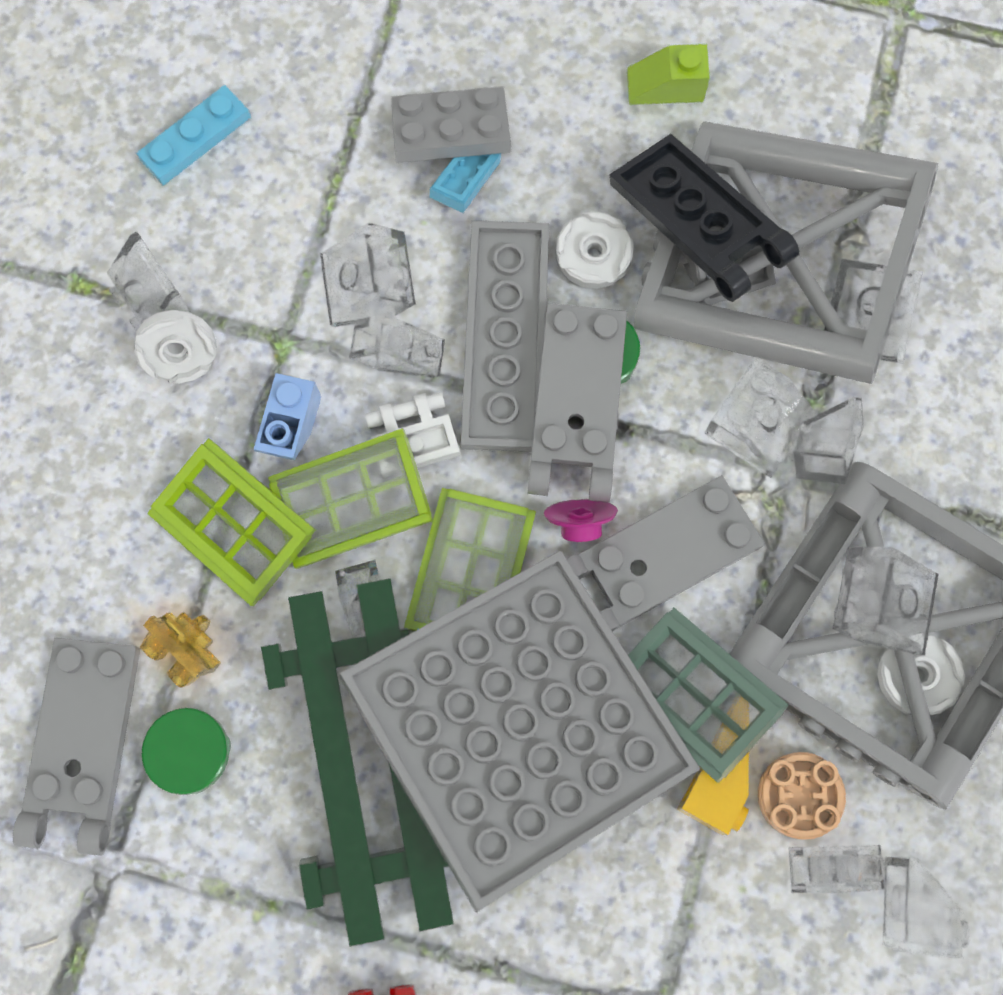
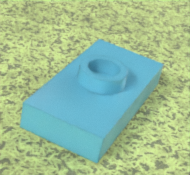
[430,153,501,213]

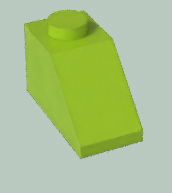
[627,44,710,105]

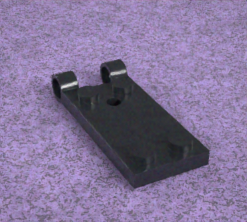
[609,134,800,302]

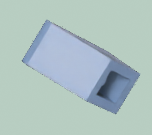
[254,373,321,461]

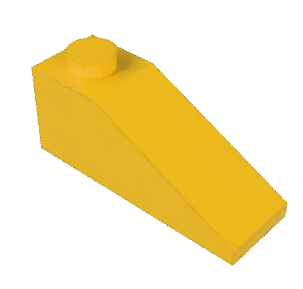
[677,695,749,835]

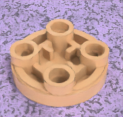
[758,752,846,840]

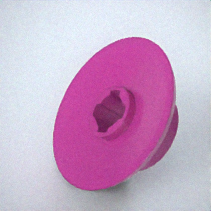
[544,499,618,542]

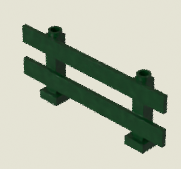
[261,578,454,947]

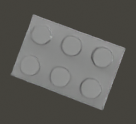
[391,87,511,163]

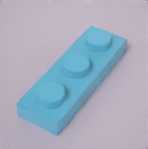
[136,85,251,186]

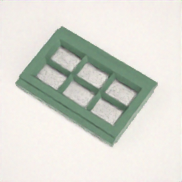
[628,608,789,783]

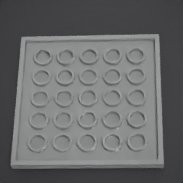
[339,550,700,912]

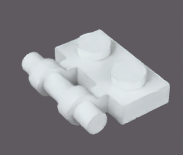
[365,392,461,478]

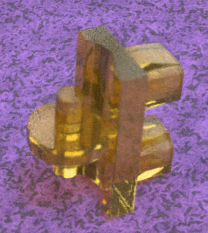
[140,612,221,688]

